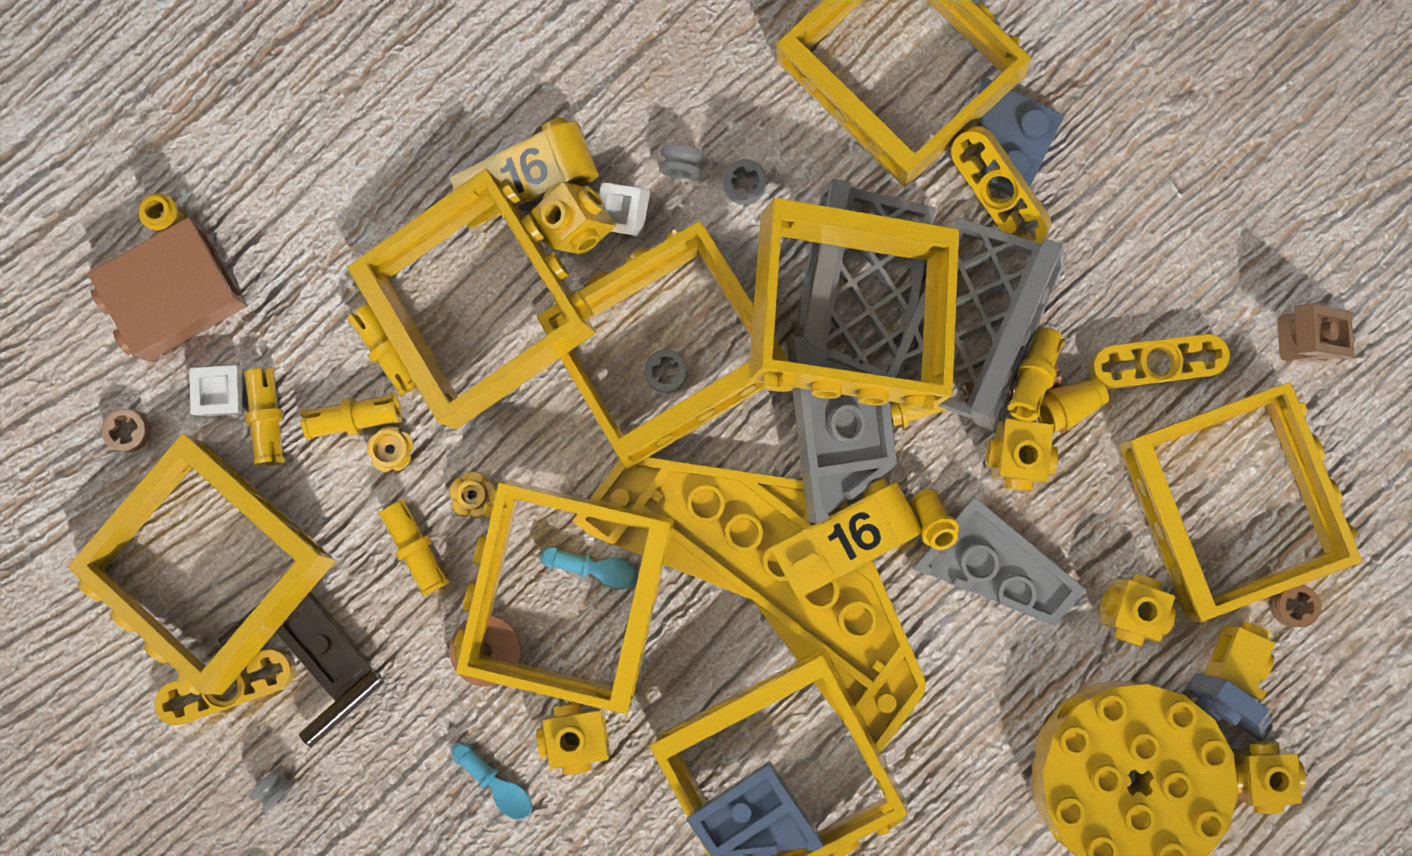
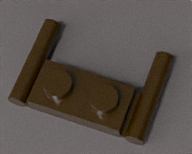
[218,592,385,748]

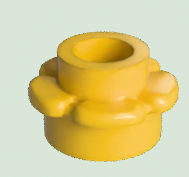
[367,426,414,472]
[449,471,496,518]

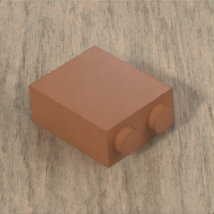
[87,217,248,362]

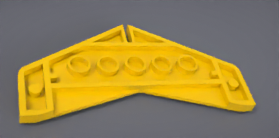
[572,457,926,753]

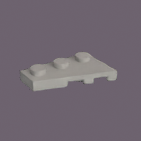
[912,495,1086,626]

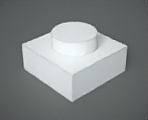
[599,182,650,237]
[189,365,244,417]

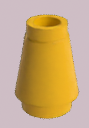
[1037,378,1109,433]

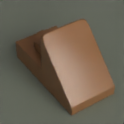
[1278,303,1355,361]

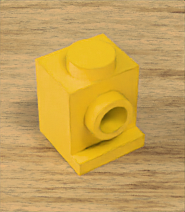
[1203,621,1276,700]

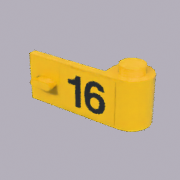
[449,117,599,229]
[771,477,923,599]

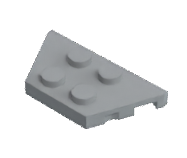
[786,336,897,523]

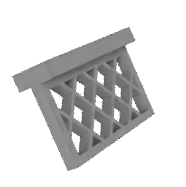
[793,179,935,379]
[887,218,1065,431]

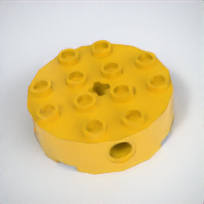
[1032,680,1239,856]

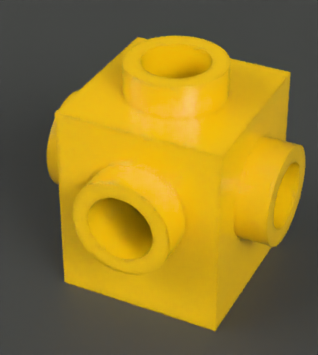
[531,182,616,255]
[985,419,1058,492]
[1099,574,1176,647]
[536,702,611,775]
[1231,741,1306,814]

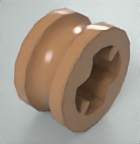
[101,409,151,452]
[1270,585,1321,627]

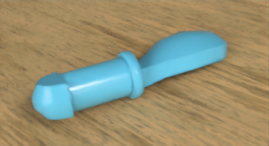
[539,546,638,589]
[451,742,532,820]

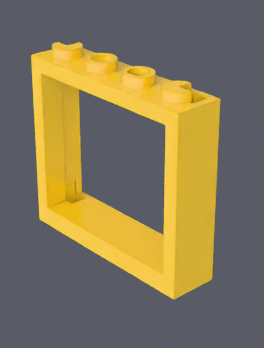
[776,0,1032,188]
[347,168,596,430]
[748,197,959,412]
[536,221,789,470]
[1118,381,1363,622]
[67,433,336,695]
[453,480,674,715]
[649,648,908,856]

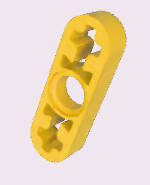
[951,126,1051,244]
[1088,334,1230,390]
[154,648,296,725]

